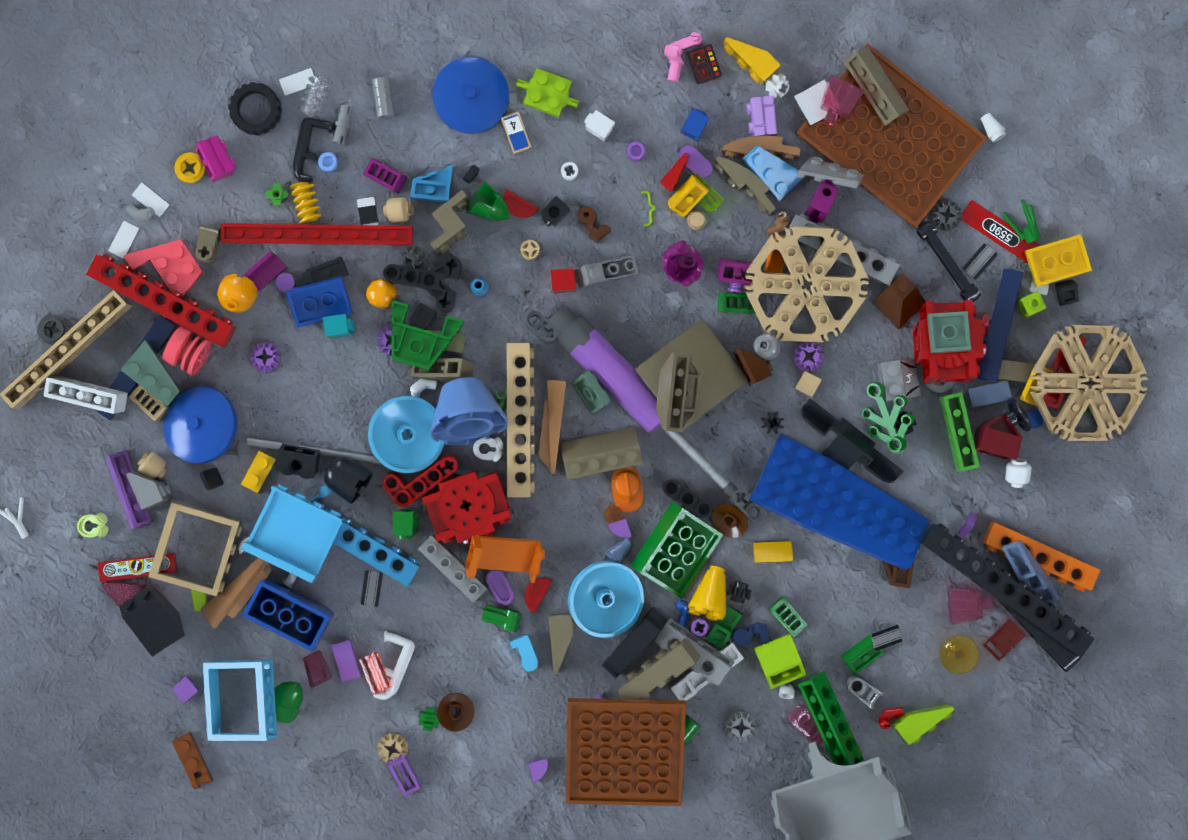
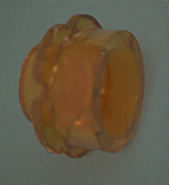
[604,505,623,523]

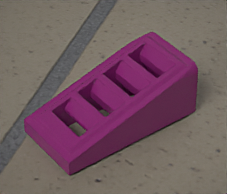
[363,158,407,194]

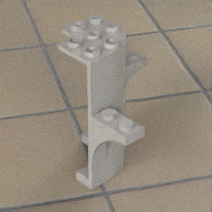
[771,741,912,840]

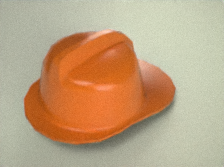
[611,467,644,512]

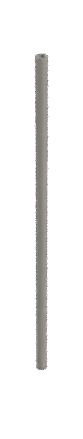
[247,437,490,477]

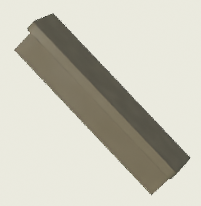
[844,47,909,126]

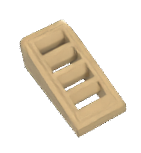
[129,385,169,422]

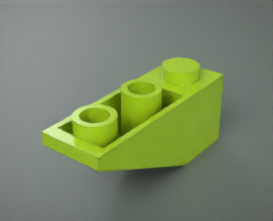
[892,704,955,745]

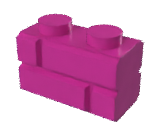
[195,135,236,183]

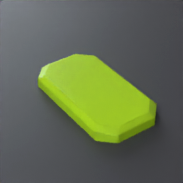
[191,589,208,612]

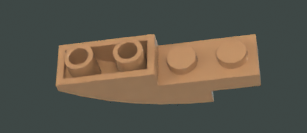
[721,136,801,161]

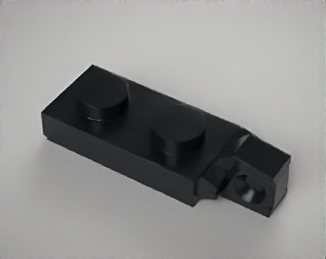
[294,257,349,287]

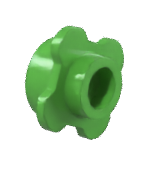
[266,183,289,206]

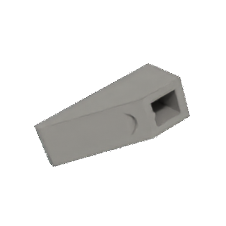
[575,256,639,289]

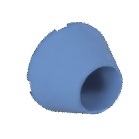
[430,377,508,445]

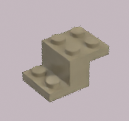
[430,190,470,254]

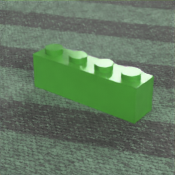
[939,392,980,472]

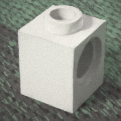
[584,110,615,142]

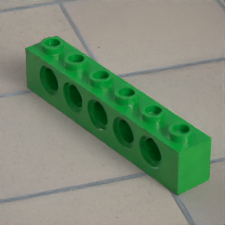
[798,671,865,766]

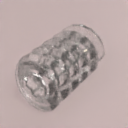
[298,76,333,119]

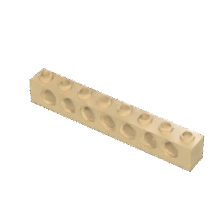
[0,290,132,409]
[507,343,535,497]

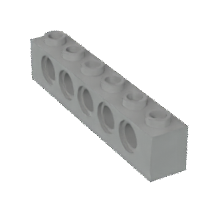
[788,214,899,287]

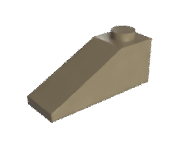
[410,358,474,382]
[549,613,577,674]

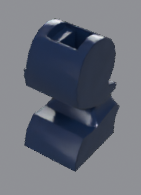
[732,622,770,646]

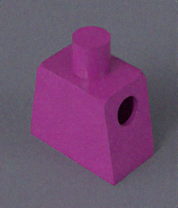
[804,179,838,223]

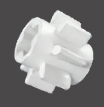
[765,73,789,98]

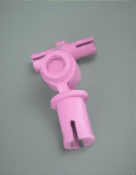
[664,32,703,82]

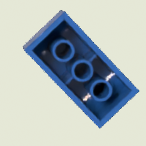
[242,579,334,652]

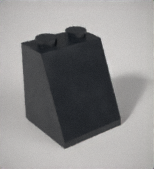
[120,585,185,657]

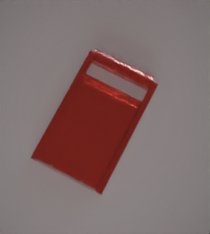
[983,619,1026,661]

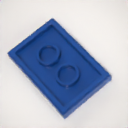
[286,276,353,327]

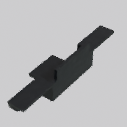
[801,399,904,483]

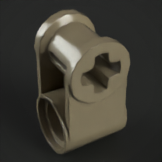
[195,225,221,263]

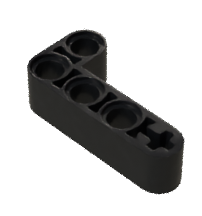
[601,607,667,678]

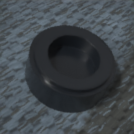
[463,164,480,184]

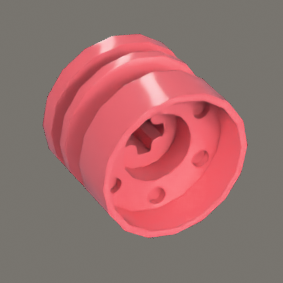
[162,326,212,376]

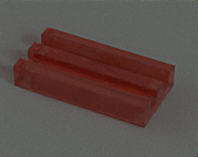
[359,652,391,695]

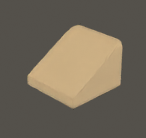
[795,371,822,397]

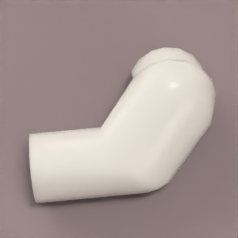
[410,379,437,397]

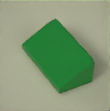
[841,634,885,675]

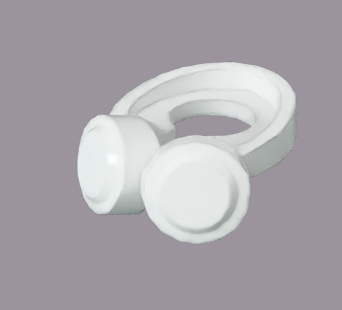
[473,437,503,462]

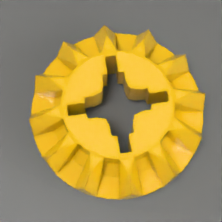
[174,152,205,183]

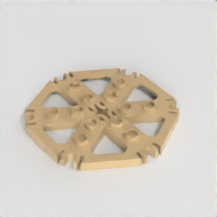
[744,226,869,342]
[1030,325,1148,441]

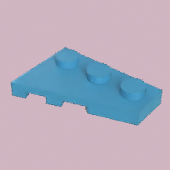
[743,146,806,201]

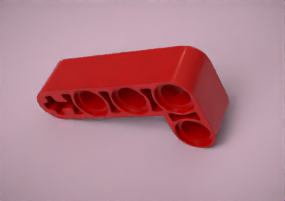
[382,454,459,507]

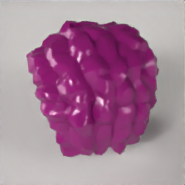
[662,240,704,287]

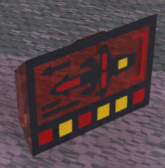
[686,44,722,85]

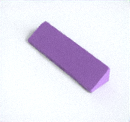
[106,450,152,530]

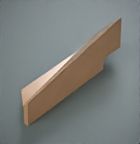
[538,380,567,474]
[201,558,275,629]

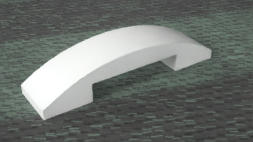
[671,643,744,701]

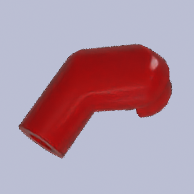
[878,707,904,729]

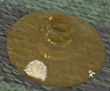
[940,635,979,674]

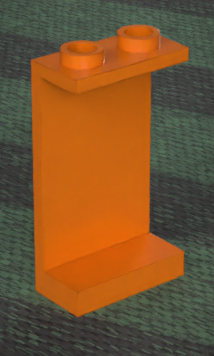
[465,535,545,583]

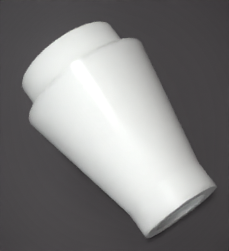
[980,113,1006,143]

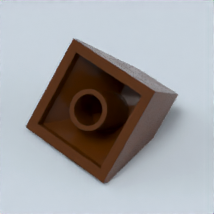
[872,273,926,329]
[733,348,773,386]

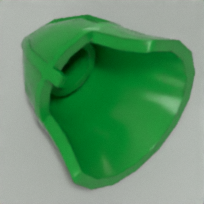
[466,181,509,221]
[274,681,303,723]

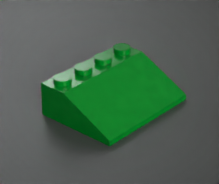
[630,501,723,599]

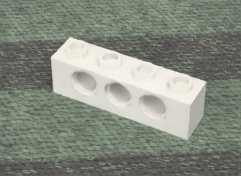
[44,376,128,414]

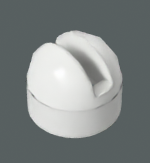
[779,684,794,699]

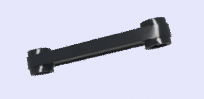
[916,221,981,302]

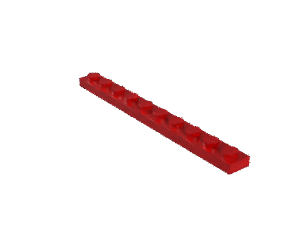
[220,223,413,246]

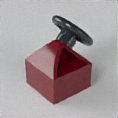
[973,397,1031,460]

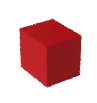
[551,268,576,293]

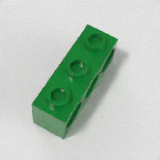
[393,510,419,539]

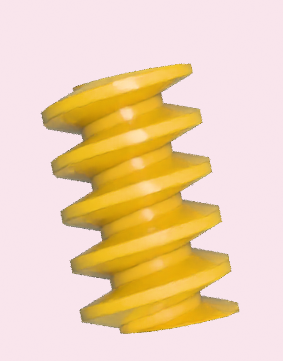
[290,182,322,224]

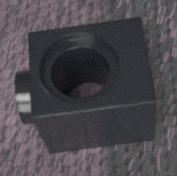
[540,196,570,227]

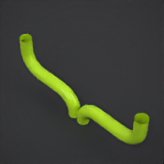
[641,191,655,227]

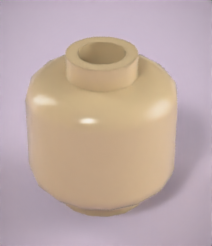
[383,197,413,223]
[137,452,167,479]

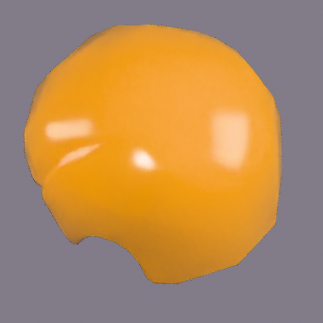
[366,279,397,309]

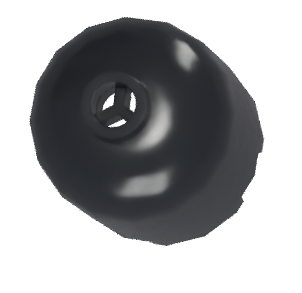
[324,456,373,504]

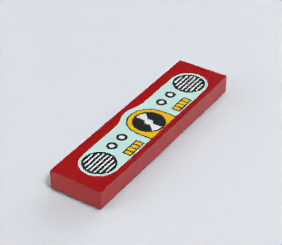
[98,553,178,582]

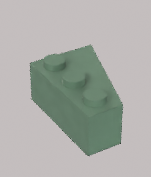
[121,339,181,406]

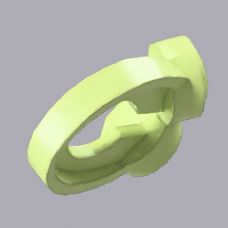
[77,512,109,538]

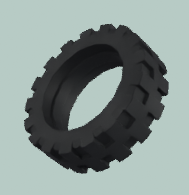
[228,82,282,135]

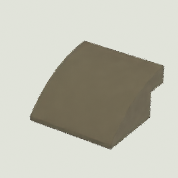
[635,319,748,428]

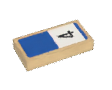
[501,112,532,155]

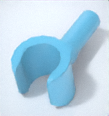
[308,485,331,503]

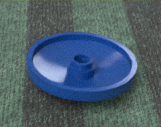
[433,57,509,134]
[164,386,237,464]

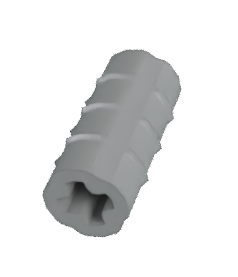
[372,77,394,119]

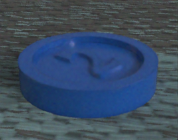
[1026,410,1044,429]

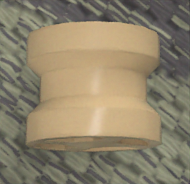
[520,240,540,260]

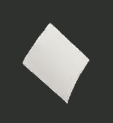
[794,79,841,125]

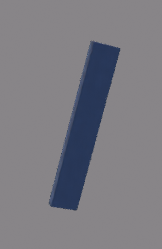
[977,269,1023,383]
[94,315,177,420]

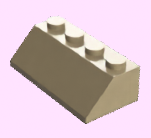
[560,427,643,480]

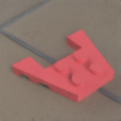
[123,239,204,318]

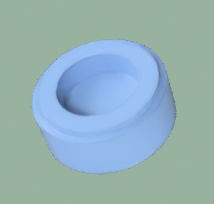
[318,152,338,172]

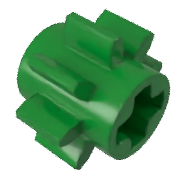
[419,707,439,732]

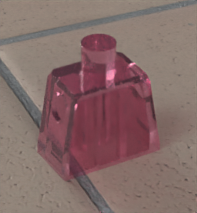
[820,75,865,125]
[947,586,993,625]

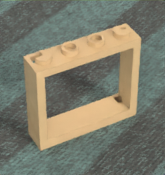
[148,502,243,596]

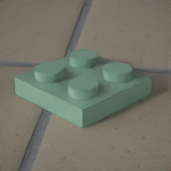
[927,311,971,354]
[571,370,611,415]

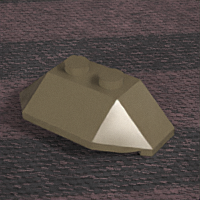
[656,352,702,432]

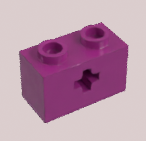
[716,257,753,285]

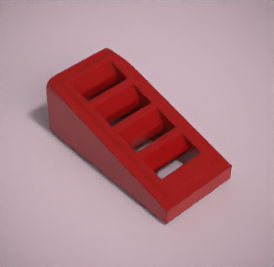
[660,153,690,192]

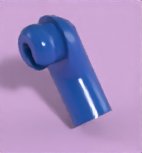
[676,599,690,627]

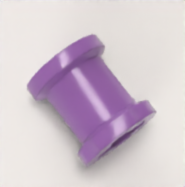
[690,617,708,636]

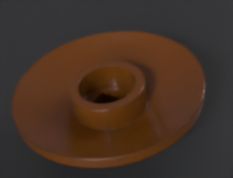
[711,504,748,538]
[437,693,474,732]

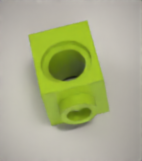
[1017,291,1046,318]

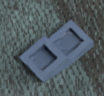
[968,380,1012,407]

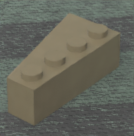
[618,638,700,700]

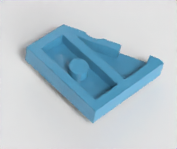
[410,166,453,203]

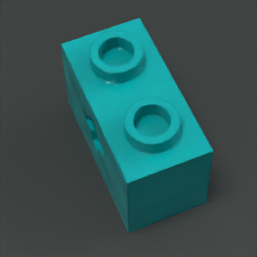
[322,314,356,339]

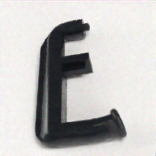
[292,118,335,183]

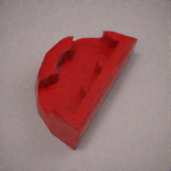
[504,189,539,218]
[524,577,553,613]

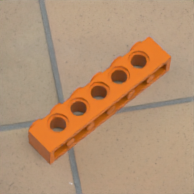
[981,522,1101,592]

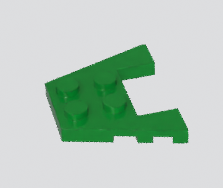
[391,300,464,371]

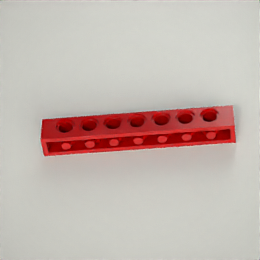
[86,253,237,348]

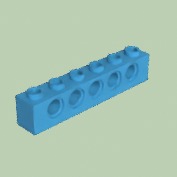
[323,506,421,587]

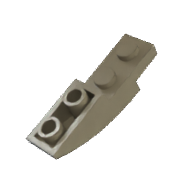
[715,157,776,216]

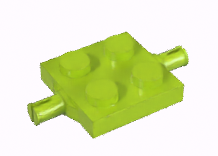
[516,68,579,118]

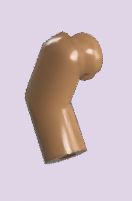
[766,212,789,237]

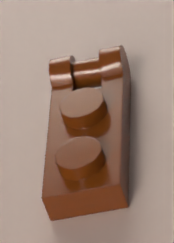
[172,732,213,790]

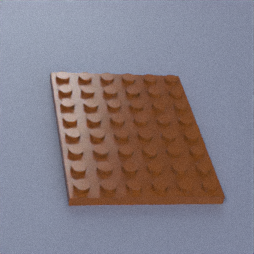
[796,43,987,228]

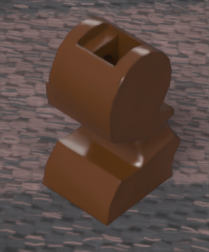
[578,206,612,243]

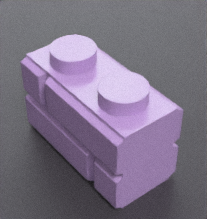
[746,96,777,136]

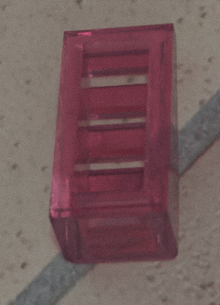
[787,705,823,745]

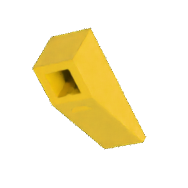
[723,37,781,85]

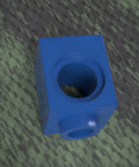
[680,109,709,141]

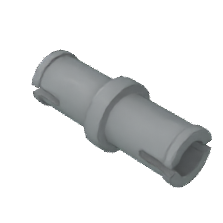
[332,105,353,145]

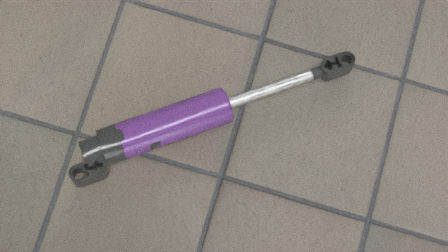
[526,306,763,521]

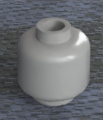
[753,334,781,360]

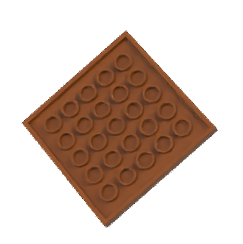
[566,698,686,806]

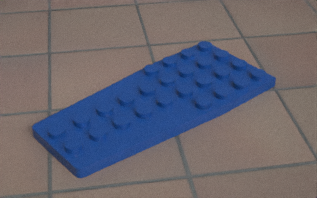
[750,434,929,570]

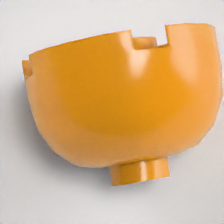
[217,274,258,313]

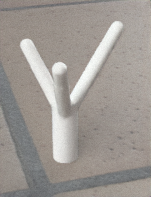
[0,497,29,539]

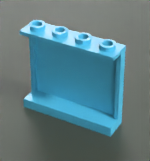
[241,484,345,583]

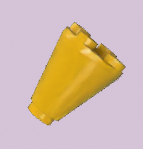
[688,566,726,621]

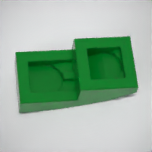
[706,603,743,649]

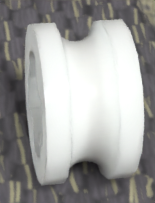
[561,162,578,181]

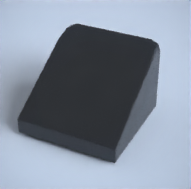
[1055,279,1079,306]
[199,468,224,490]

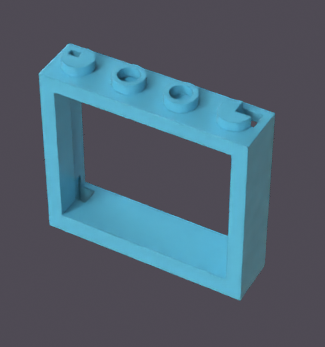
[203,659,278,741]

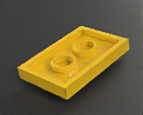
[1025,234,1092,287]

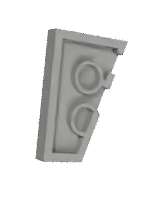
[797,156,864,188]

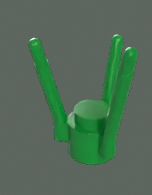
[1002,199,1041,244]

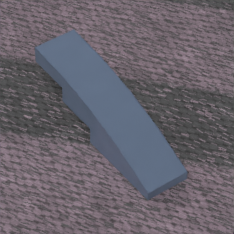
[1002,540,1060,604]

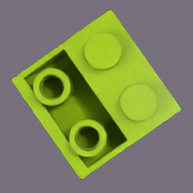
[754,634,807,689]

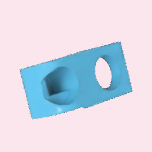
[510,633,539,672]

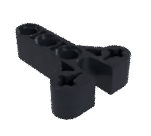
[383,256,462,312]

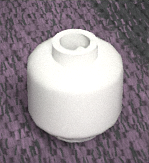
[1005,458,1032,488]

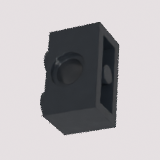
[276,443,320,479]

